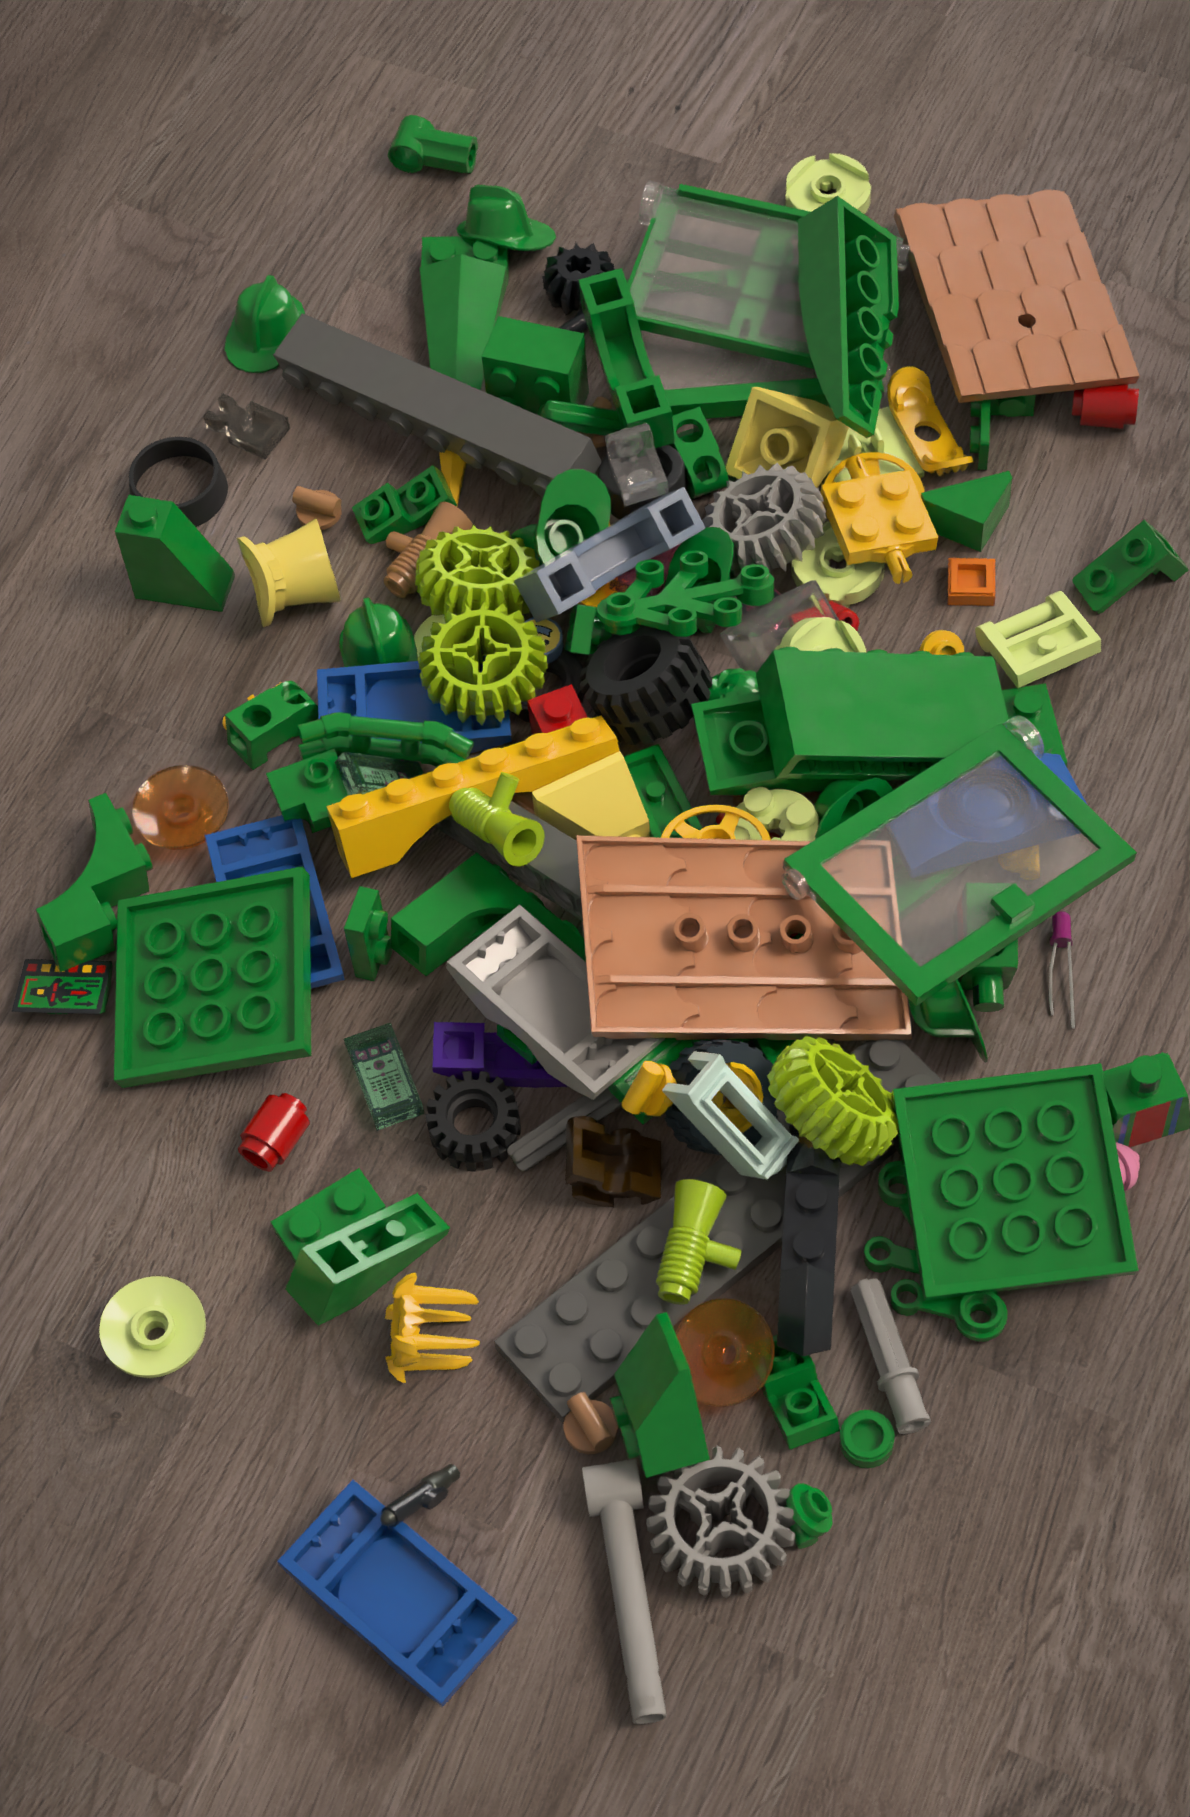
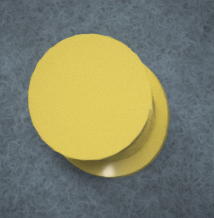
[237,518,341,627]

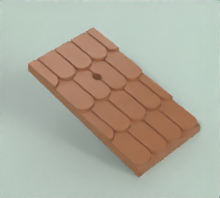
[894,190,1140,403]
[576,836,912,1041]

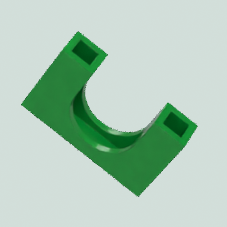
[391,852,586,1065]

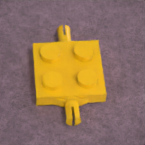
[820,455,938,584]

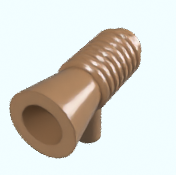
[383,502,473,598]

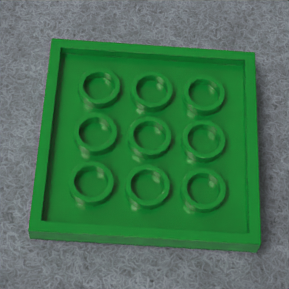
[114,866,311,1088]
[891,1063,1139,1301]

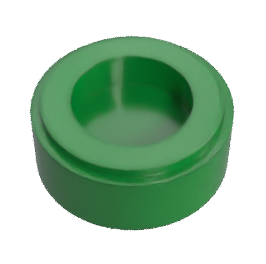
[840,1410,895,1468]

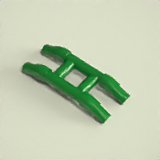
[297,712,474,767]

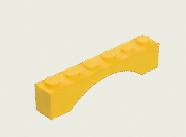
[326,715,620,878]

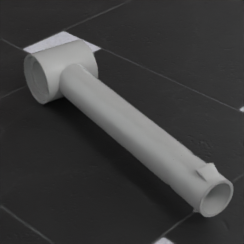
[582,1459,667,1724]

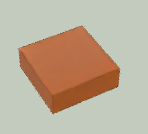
[948,558,995,606]

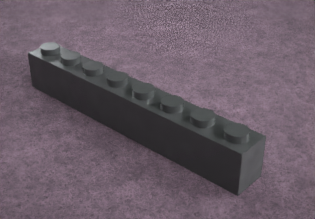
[273,313,602,498]

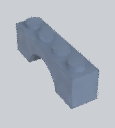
[514,487,706,622]

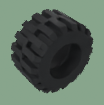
[580,625,712,745]

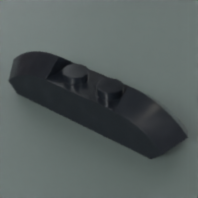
[777,1124,840,1356]

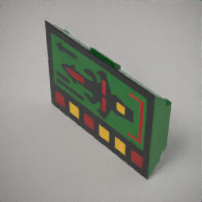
[12,959,112,1014]

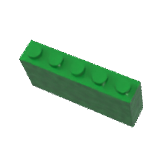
[756,647,1011,780]

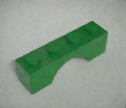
[578,268,675,455]

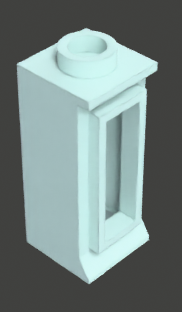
[662,1051,799,1180]

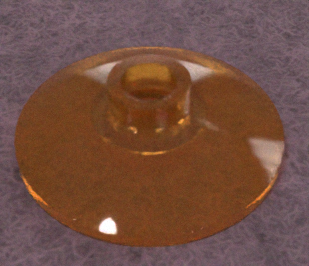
[132,765,229,850]
[675,1298,774,1407]

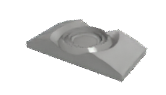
[446,905,665,1100]

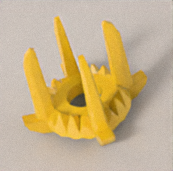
[385,1273,480,1383]

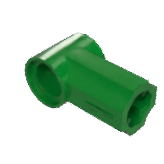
[388,115,478,174]

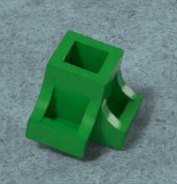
[266,749,354,833]

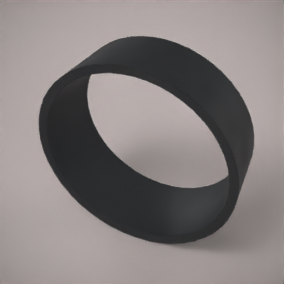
[129,437,228,527]

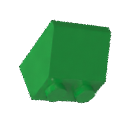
[610,1312,710,1478]

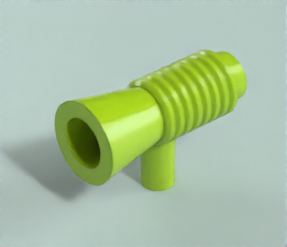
[449,772,545,867]
[656,1179,741,1305]

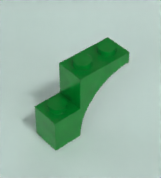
[36,793,153,972]

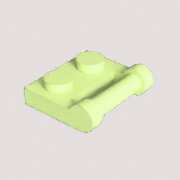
[975,591,1101,688]

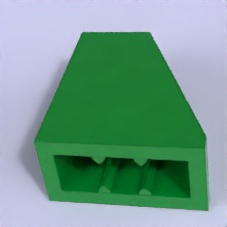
[115,495,235,612]

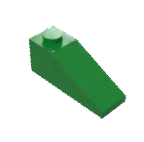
[285,1193,450,1326]

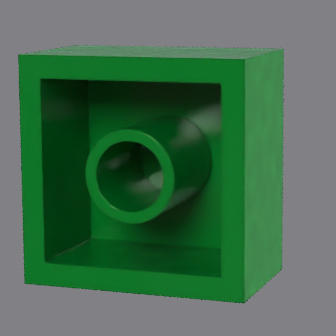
[481,316,589,417]

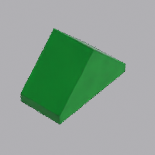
[921,471,1012,552]

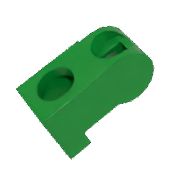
[669,407,729,499]
[225,681,318,770]

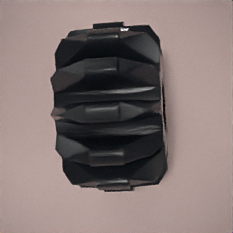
[542,242,615,315]

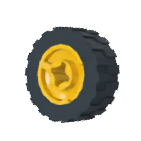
[664,1039,778,1156]

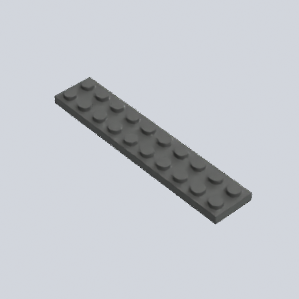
[494,1039,945,1424]

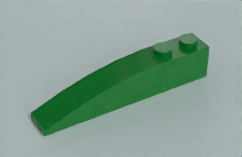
[798,195,899,439]

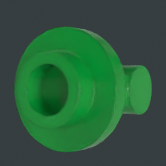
[783,1483,832,1549]

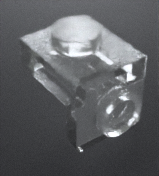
[605,423,669,506]

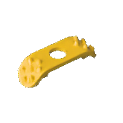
[887,366,973,476]

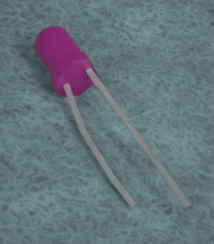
[1049,911,1075,1029]

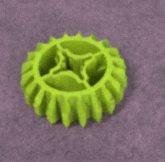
[415,525,539,616]
[418,600,548,725]
[767,1036,898,1166]

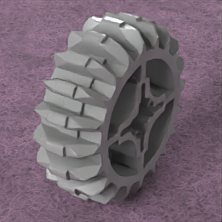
[702,463,827,576]
[646,1445,796,1598]

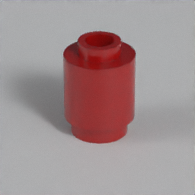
[1072,384,1139,429]
[238,1093,310,1172]

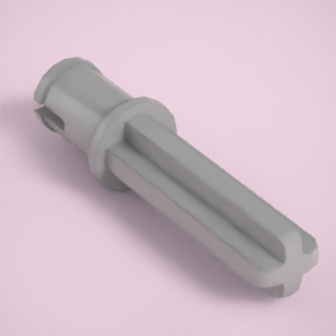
[851,1278,931,1434]

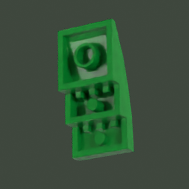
[691,691,893,795]

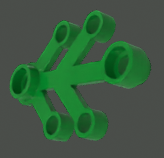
[597,550,774,637]
[864,1161,1008,1341]

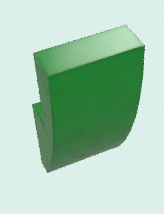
[352,465,457,544]
[746,1335,840,1450]

